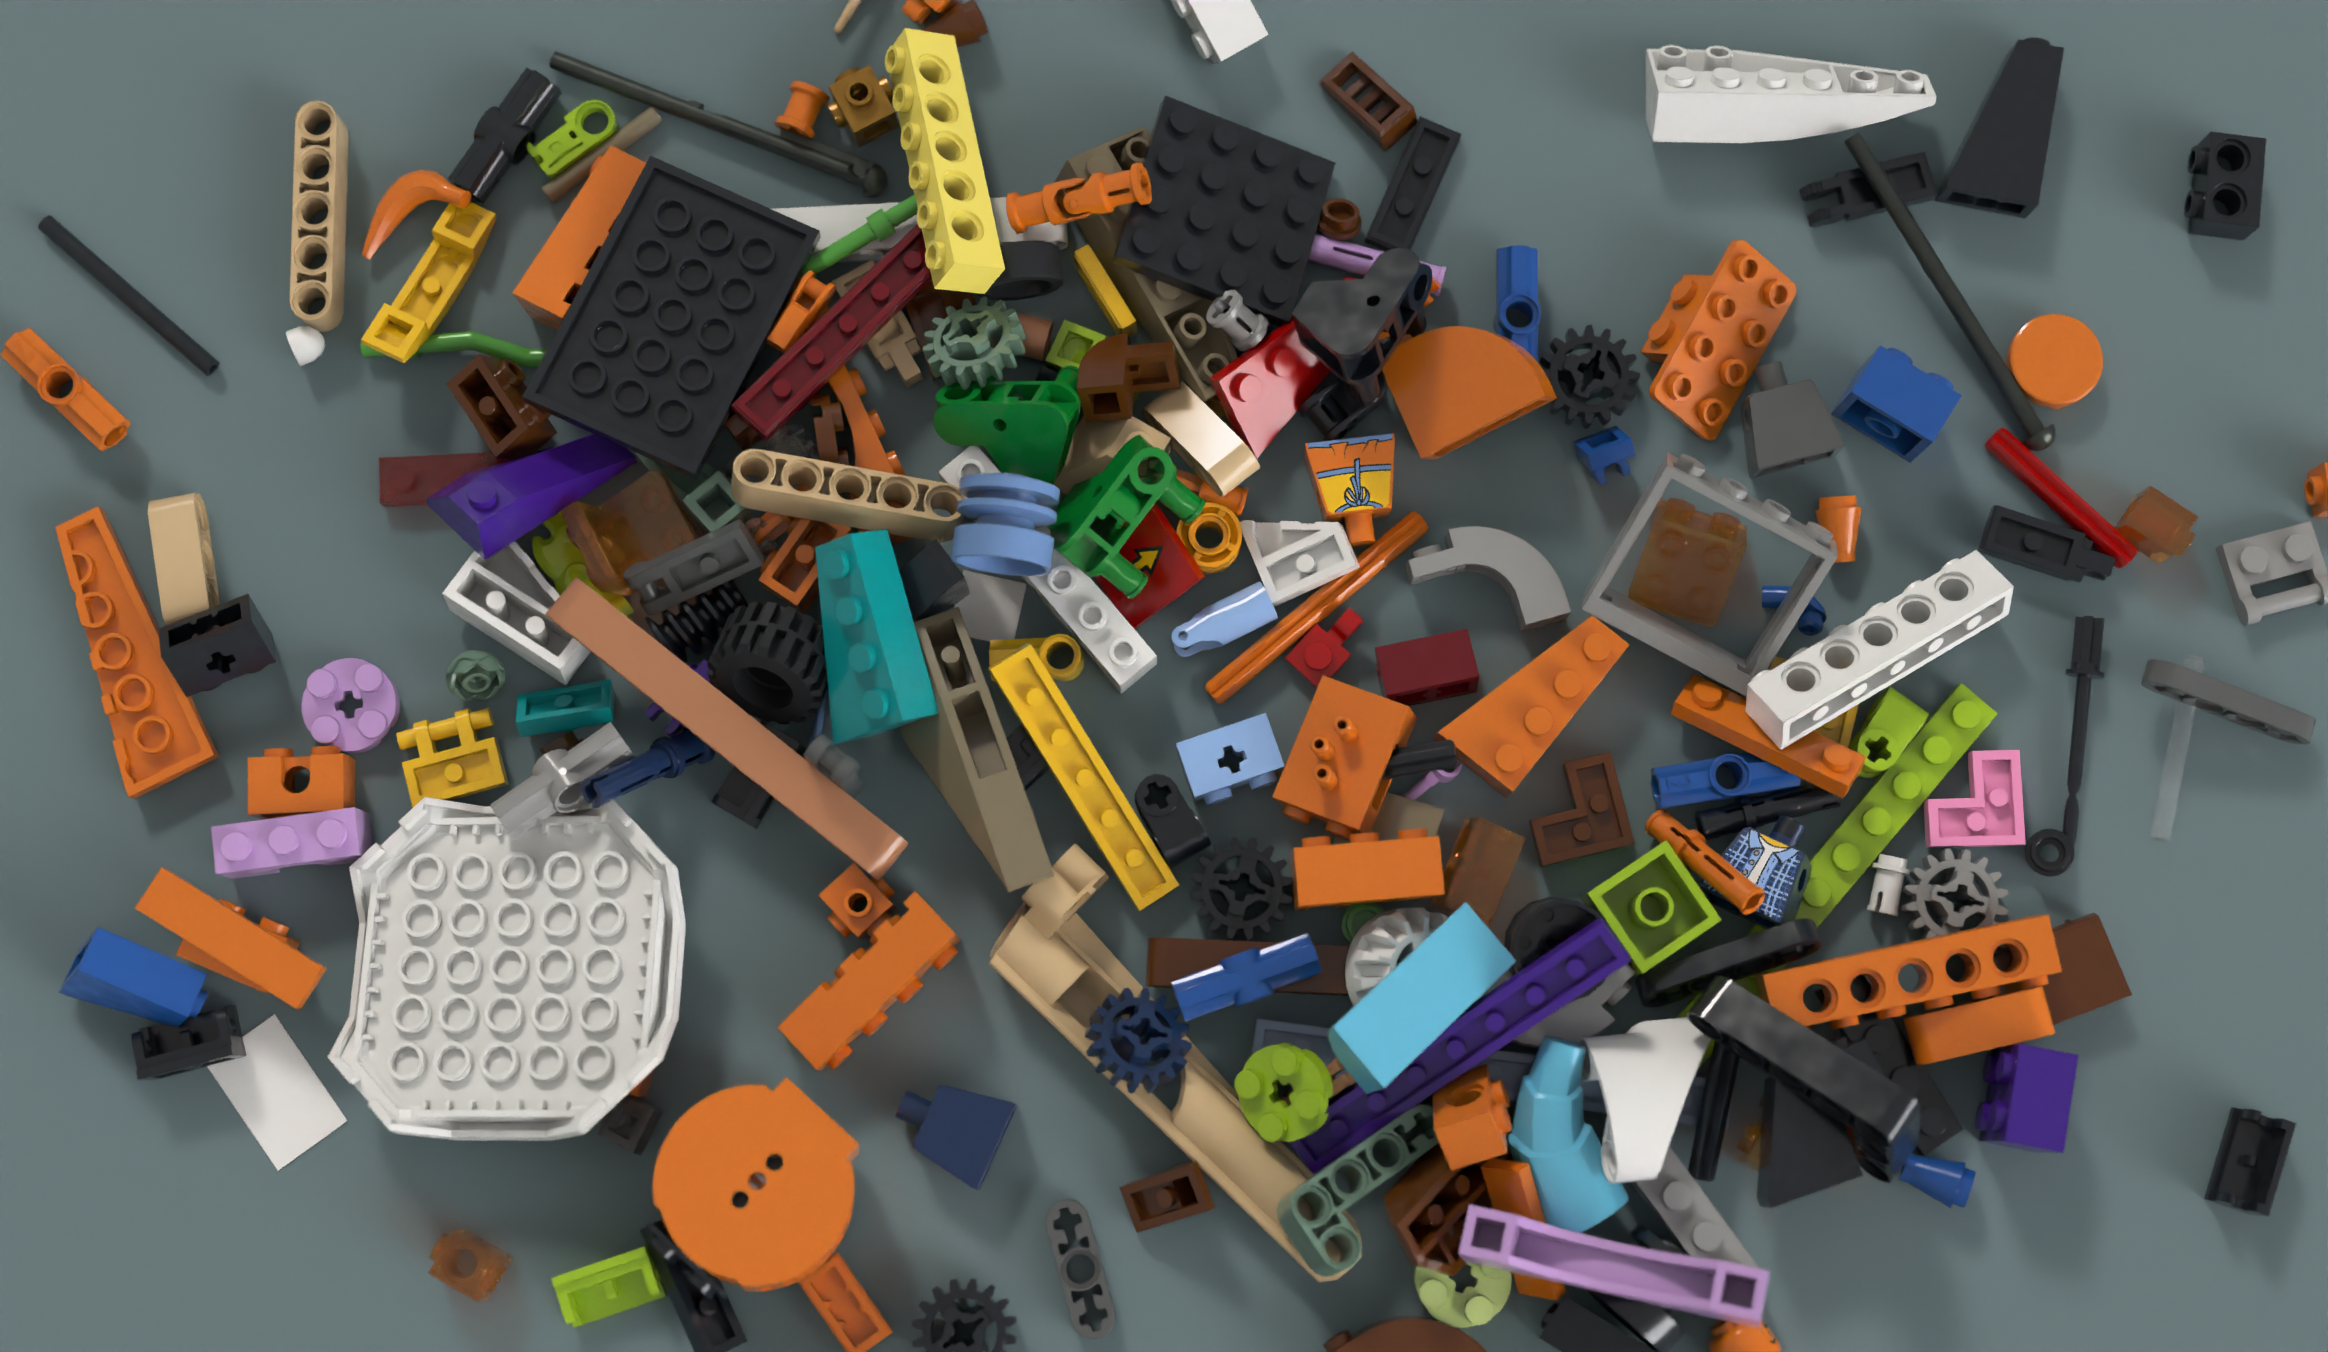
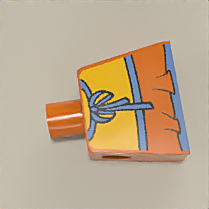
[1303,433,1395,547]

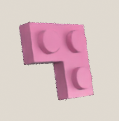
[1923,750,2026,848]

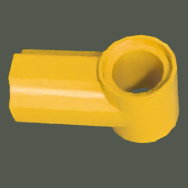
[989,633,1085,682]

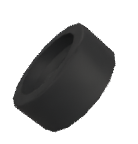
[977,241,1063,301]

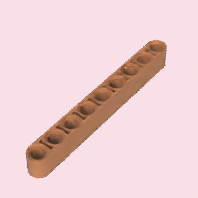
[545,577,909,881]

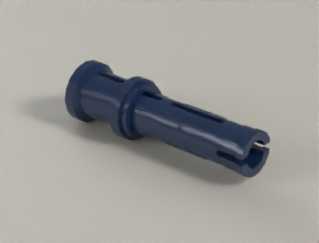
[581,727,715,808]

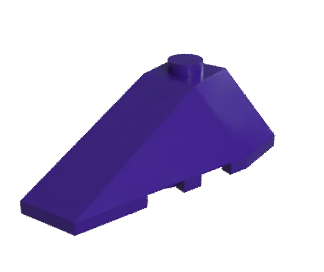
[426,434,636,560]

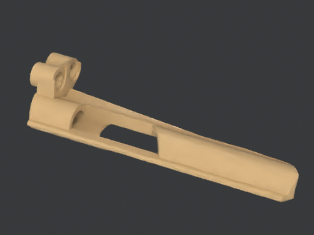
[989,843,1362,1282]

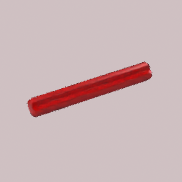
[1985,428,2138,568]

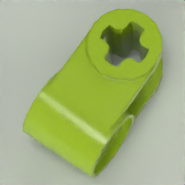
[1848,686,1929,779]

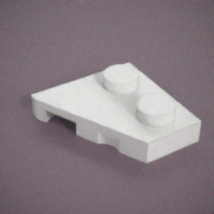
[1240,520,1360,606]

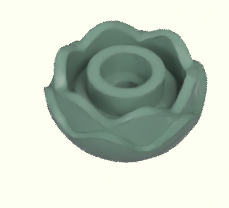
[446,649,505,701]

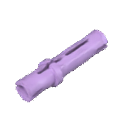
[1307,233,1447,296]

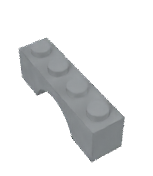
[1628,1146,1760,1269]

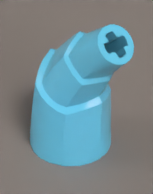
[1506,1035,1629,1233]

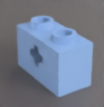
[1176,713,1285,806]

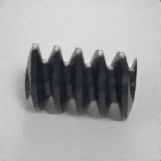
[645,579,748,663]

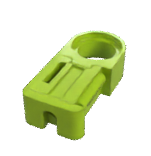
[527,100,618,181]

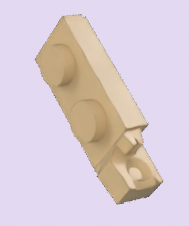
[832,260,923,388]

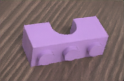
[211,807,372,879]

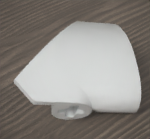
[1577,1017,1711,1184]

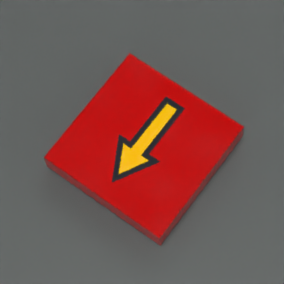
[1095,503,1205,629]

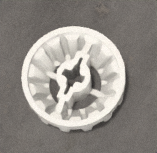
[1345,907,1448,1006]

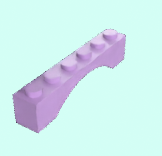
[1458,1204,1769,1328]

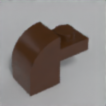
[1077,333,1181,422]

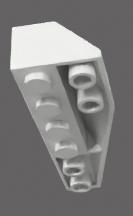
[1645,45,1937,143]

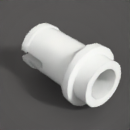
[1867,854,1911,916]

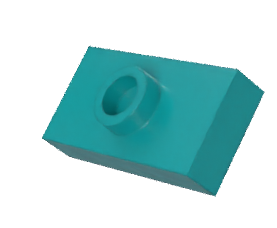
[515,679,615,737]

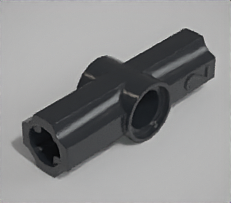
[448,68,562,204]

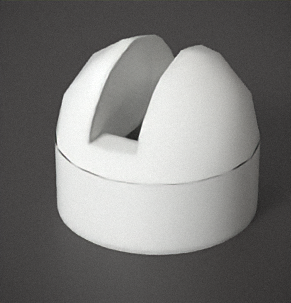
[286,326,325,366]

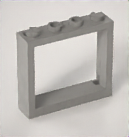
[1582,452,1838,696]

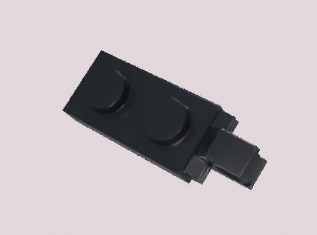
[1978,505,2116,582]

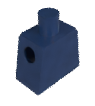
[895,1084,1017,1190]

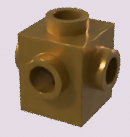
[827,65,899,148]

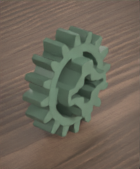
[923,297,1026,390]

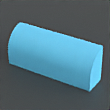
[1328,902,1516,1094]

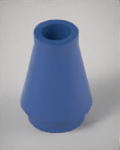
[1899,1154,1976,1208]

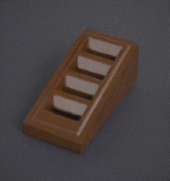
[1319,52,1418,151]

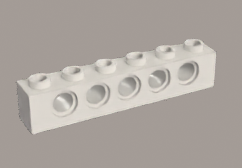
[938,446,1157,694]
[1745,550,2014,750]

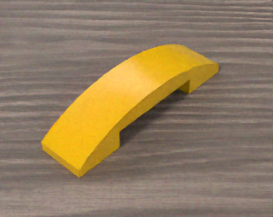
[361,202,497,363]

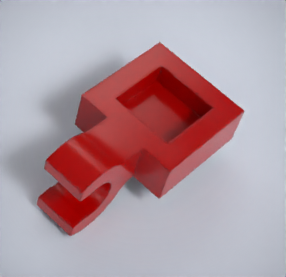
[1285,607,1363,689]

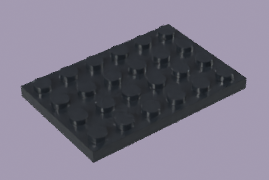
[522,156,821,480]

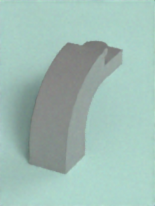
[1405,526,1571,632]
[1475,964,1635,1048]

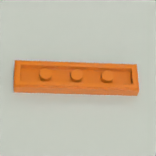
[135,867,327,1010]

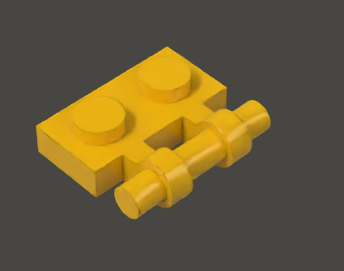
[396,707,509,807]

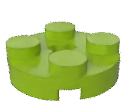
[1235,1043,1333,1142]

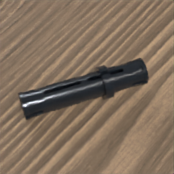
[1695,784,1841,841]

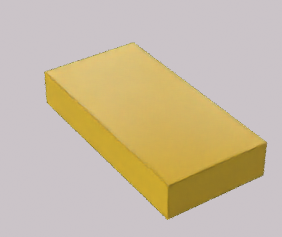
[1074,244,1137,337]

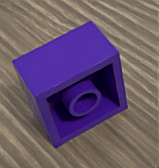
[1975,1044,2078,1153]

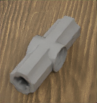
[490,722,635,840]

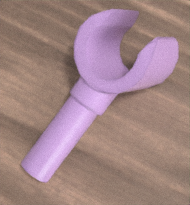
[1402,764,1462,800]

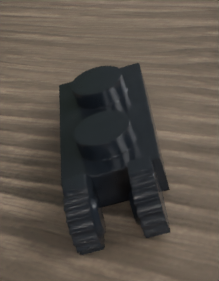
[1799,152,1937,228]

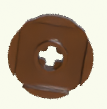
[810,394,849,465]

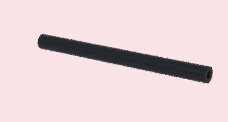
[38,216,220,376]

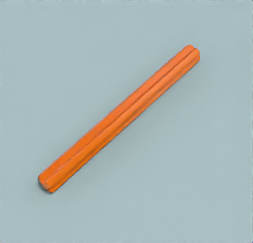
[1205,511,1429,704]

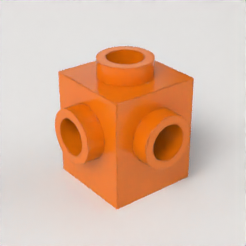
[819,863,897,940]

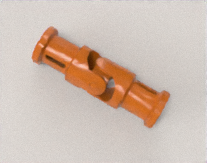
[1006,162,1152,234]

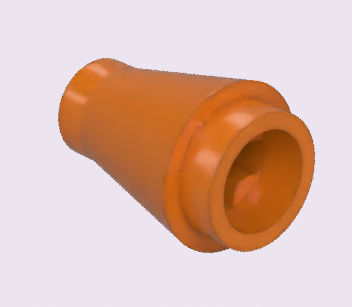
[1814,495,1862,563]

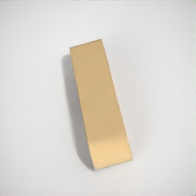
[290,100,349,332]
[731,449,966,542]

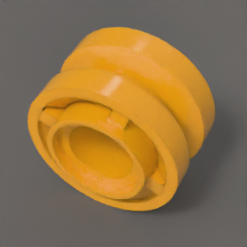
[1176,502,1242,574]

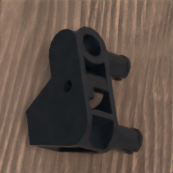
[1291,248,1433,407]

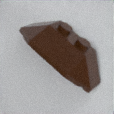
[1383,1114,1513,1276]

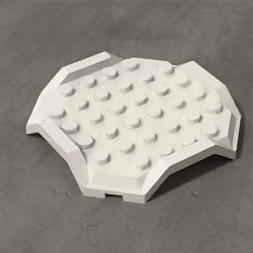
[328,797,686,1141]

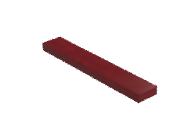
[731,224,932,442]

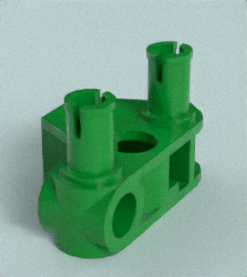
[933,365,1081,485]
[1050,435,1205,599]

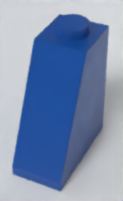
[59,927,208,1028]

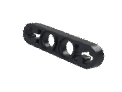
[1635,918,1822,1008]

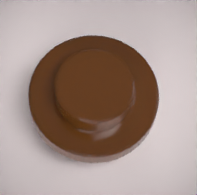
[1317,198,1362,241]

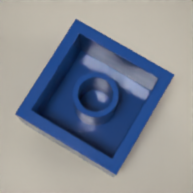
[1831,345,1962,463]

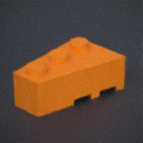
[1289,828,1445,912]

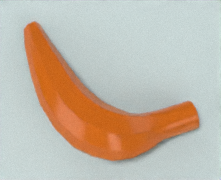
[362,170,471,260]

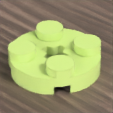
[1413,1262,1512,1328]

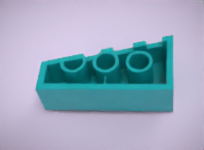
[815,529,939,744]

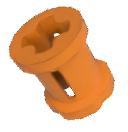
[774,81,830,140]

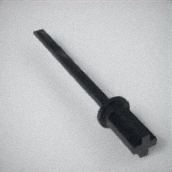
[2062,616,2105,846]

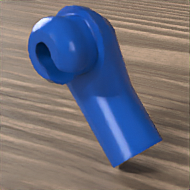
[1762,585,1827,636]

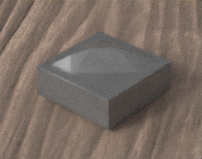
[597,1094,663,1156]

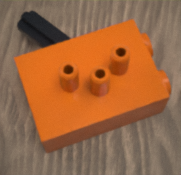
[1272,675,1458,841]

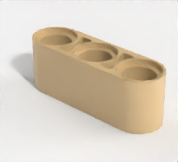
[1142,381,1260,497]
[148,493,220,626]

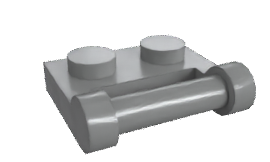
[2216,521,2328,626]

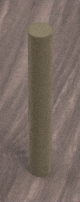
[541,106,662,203]

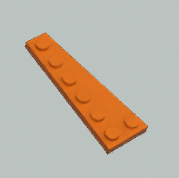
[55,506,220,799]

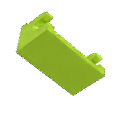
[551,1246,668,1328]

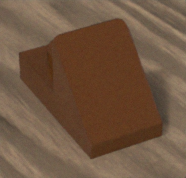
[1119,1159,1215,1233]

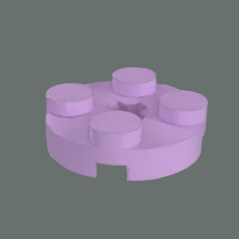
[302,658,400,754]

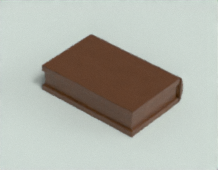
[1986,913,2132,1025]

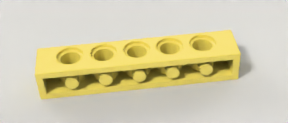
[885,28,1005,294]

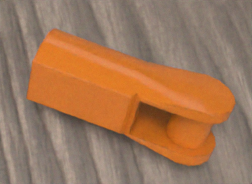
[766,270,836,354]

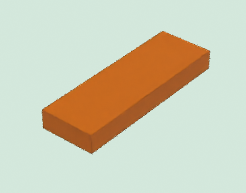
[1481,1158,1566,1300]

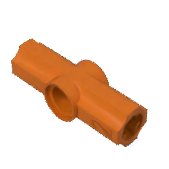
[0,327,131,452]

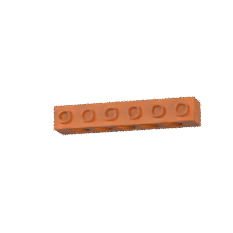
[1755,915,2062,1030]

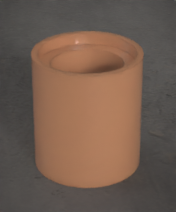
[1016,312,1054,362]

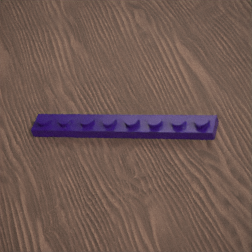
[1289,917,1631,1174]

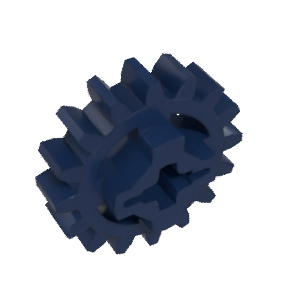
[1085,988,1192,1093]

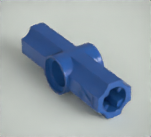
[1493,245,1541,362]
[1650,753,1800,809]
[1171,933,1322,1022]

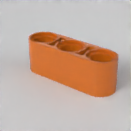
[1903,986,2056,1066]

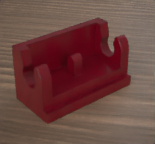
[1375,629,1479,706]

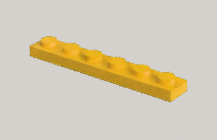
[987,643,1179,911]

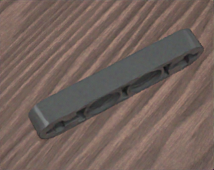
[2141,659,2316,744]

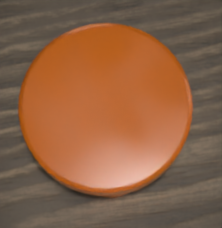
[2005,314,2103,410]

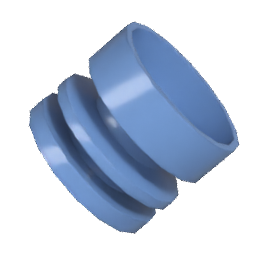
[951,473,1060,576]

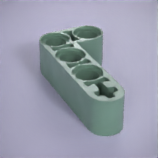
[1277,1105,1439,1276]

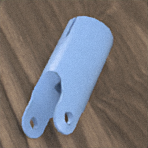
[1171,581,1278,657]

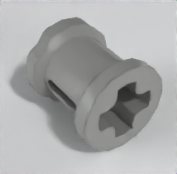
[1206,289,1268,351]

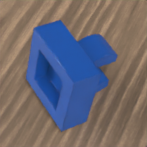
[1573,425,1636,485]

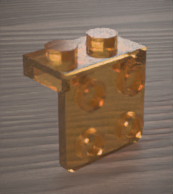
[560,470,698,596]
[1628,498,1747,626]

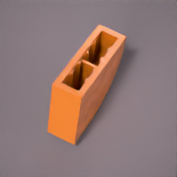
[1382,326,1557,460]

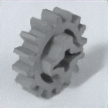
[1901,848,2009,939]

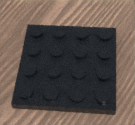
[1111,96,1335,327]

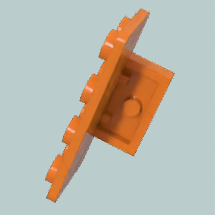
[1640,240,1797,441]

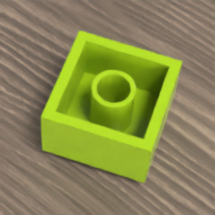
[1580,840,1722,977]

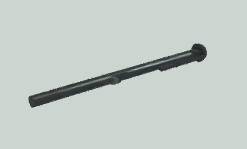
[549,51,888,198]
[1844,132,2056,451]

